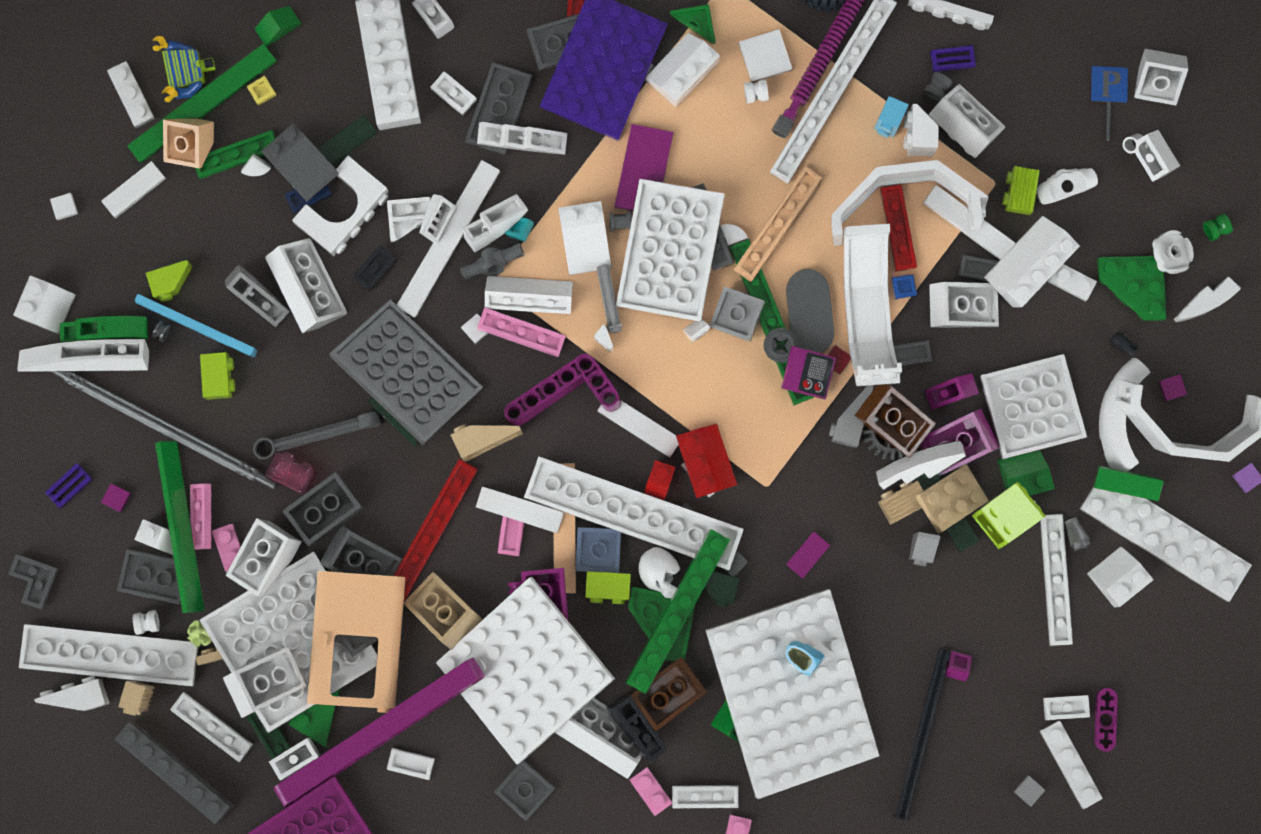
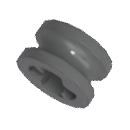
[152,321,171,342]

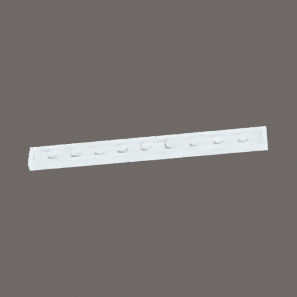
[770,0,897,184]

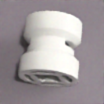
[744,80,769,104]
[133,610,160,635]

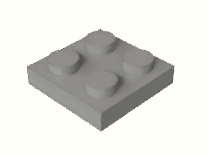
[710,286,765,342]

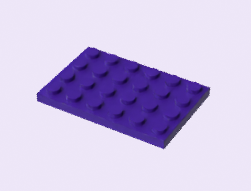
[540,0,667,141]

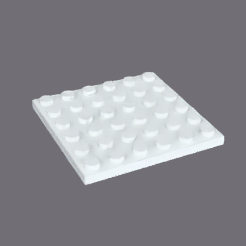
[200,552,377,733]
[436,577,615,764]

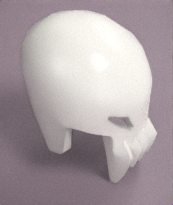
[639,547,680,598]

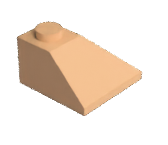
[163,119,214,168]

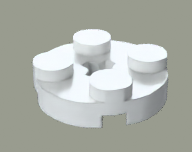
[1152,230,1194,274]

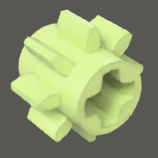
[187,620,212,647]

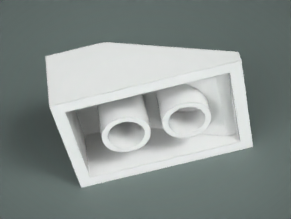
[558,201,612,275]
[930,282,999,328]
[226,518,302,597]
[223,647,307,718]

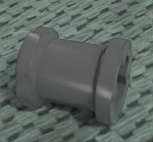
[609,211,632,232]

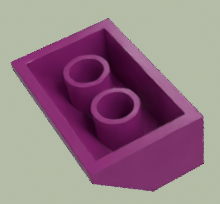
[521,568,569,622]

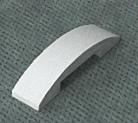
[476,487,564,533]

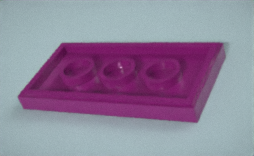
[614,124,674,211]

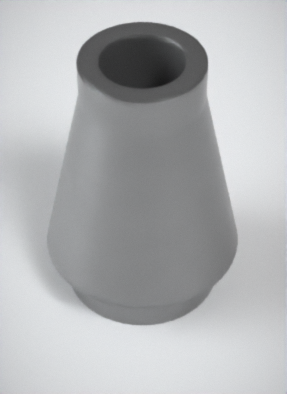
[1064,517,1090,551]

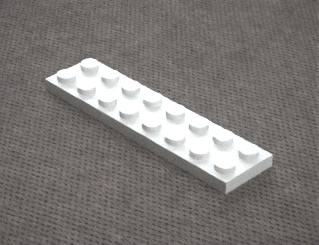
[1080,486,1252,602]
[19,624,199,686]

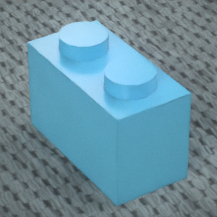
[874,96,908,138]

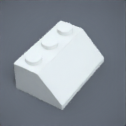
[645,33,720,108]
[929,84,1005,158]

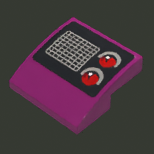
[781,346,836,400]

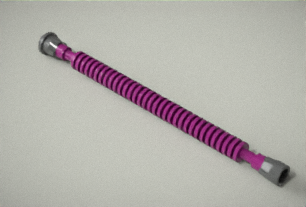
[771,0,865,138]

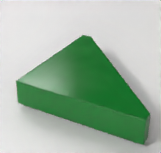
[670,4,716,44]

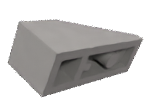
[225,265,290,327]
[829,385,874,448]

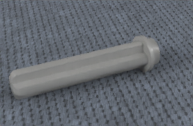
[596,264,623,333]

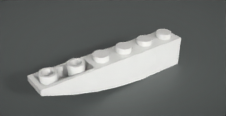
[17,339,149,372]

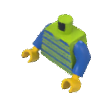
[152,36,215,102]

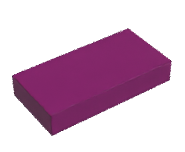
[786,532,830,579]

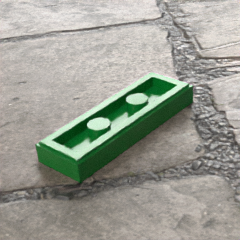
[1094,466,1164,501]

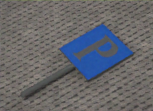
[1091,66,1128,141]

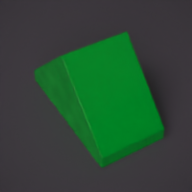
[255,6,302,47]

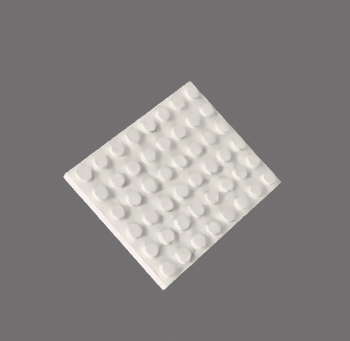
[706,589,879,799]

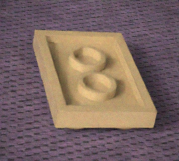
[915,464,989,533]

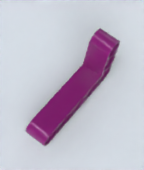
[504,354,621,426]

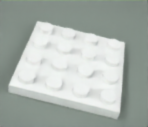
[980,354,1087,459]

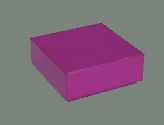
[1158,374,1187,402]
[101,484,131,513]

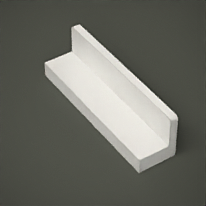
[485,276,573,314]

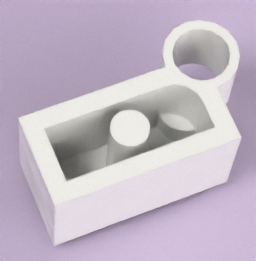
[1123,130,1180,182]

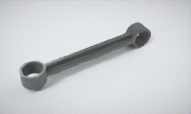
[253,411,381,460]

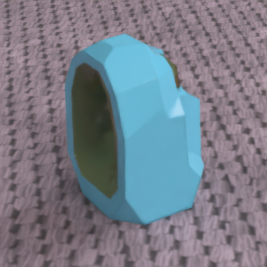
[786,641,825,676]

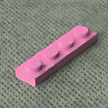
[477,307,566,357]

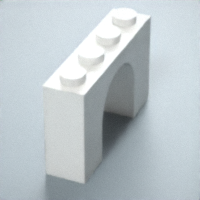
[292,156,389,256]

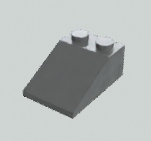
[261,123,339,201]
[320,525,402,576]

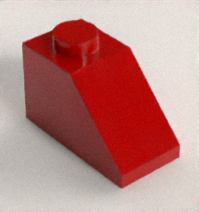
[644,460,675,501]

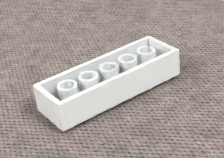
[355,0,421,130]

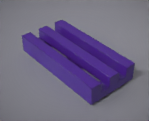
[930,45,976,72]
[45,463,93,509]

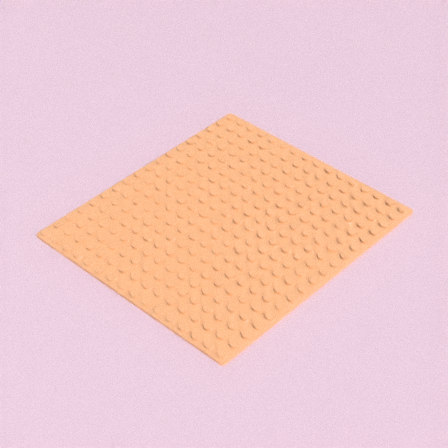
[497,0,995,487]

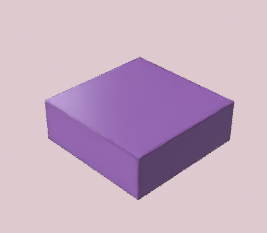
[1232,463,1261,493]

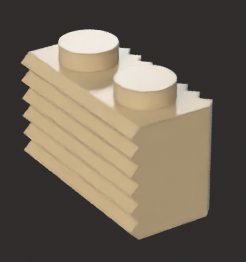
[878,481,923,525]
[118,681,155,716]

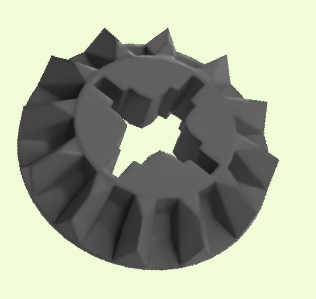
[764,328,798,363]

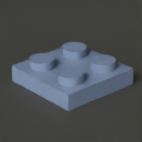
[576,527,621,573]

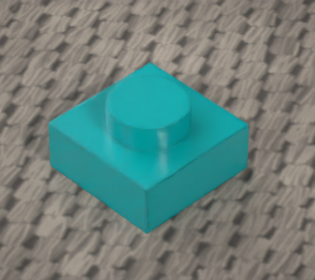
[505,217,534,242]

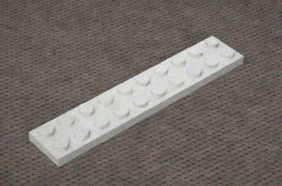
[524,457,744,570]

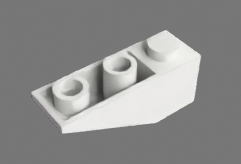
[34,676,110,711]

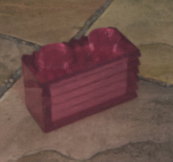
[265,451,317,495]

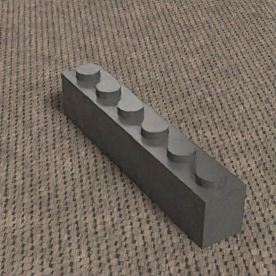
[115,721,234,824]

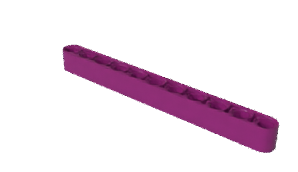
[273,657,485,808]

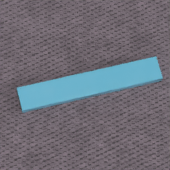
[134,294,257,358]

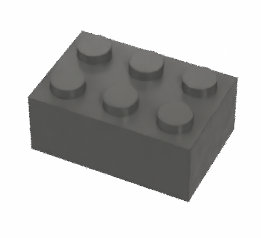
[283,472,364,547]

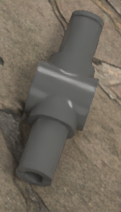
[460,243,525,280]

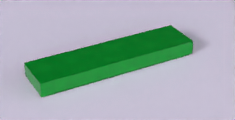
[195,130,276,180]

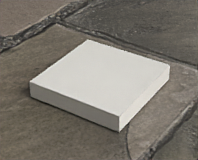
[739,29,792,83]

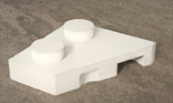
[387,197,430,242]

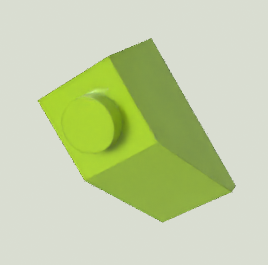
[146,260,192,302]

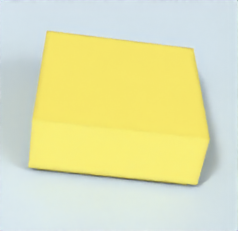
[247,76,276,106]

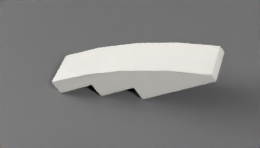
[477,122,567,155]
[876,441,966,490]

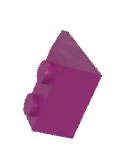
[920,409,1000,478]

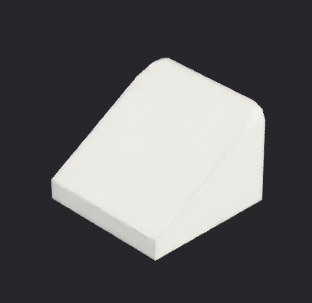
[683,319,710,342]
[594,324,613,352]

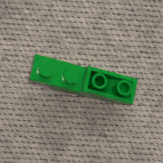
[60,316,148,343]

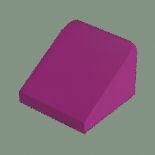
[945,650,972,681]

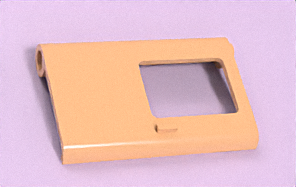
[307,571,405,713]

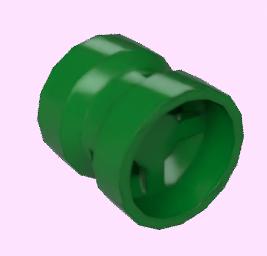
[1203,213,1233,241]

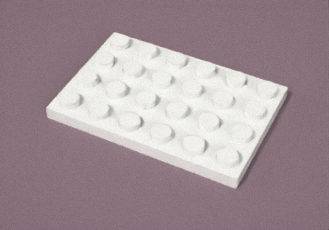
[616,179,725,322]

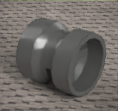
[923,72,952,102]

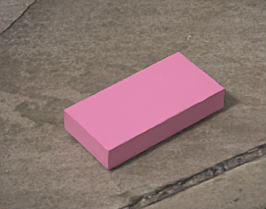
[498,516,524,556]

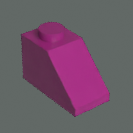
[924,373,979,410]

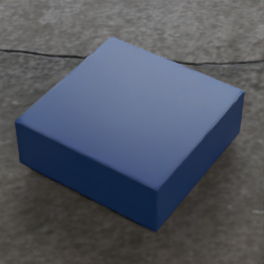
[891,274,917,300]

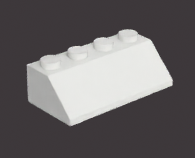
[984,216,1079,307]
[265,238,348,333]
[555,698,643,779]

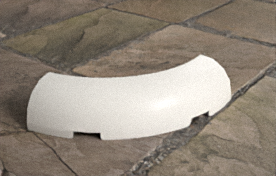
[1099,358,1151,471]

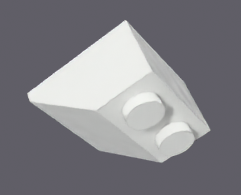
[1134,49,1188,105]
[13,276,76,334]
[1087,547,1153,608]

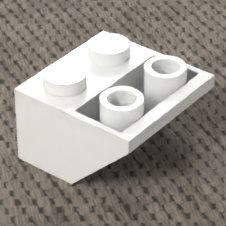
[903,104,938,157]

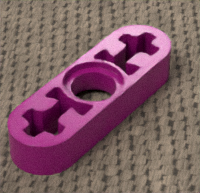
[1094,688,1118,752]

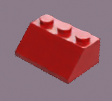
[676,423,737,499]

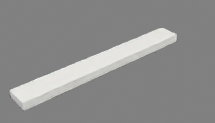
[397,160,500,318]

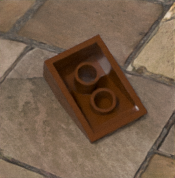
[854,384,936,458]
[630,657,707,732]

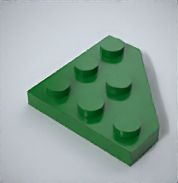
[1097,256,1166,321]
[628,587,695,661]

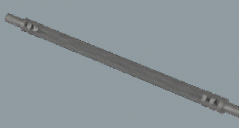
[49,371,278,490]

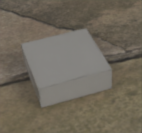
[1013,775,1045,807]

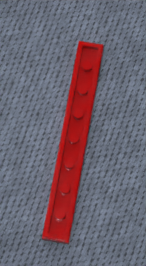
[394,459,478,602]

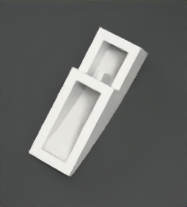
[462,194,528,253]
[1173,277,1241,322]

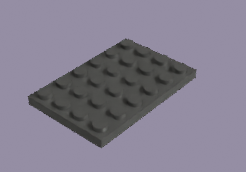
[330,299,483,445]

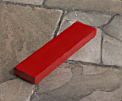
[880,184,917,272]

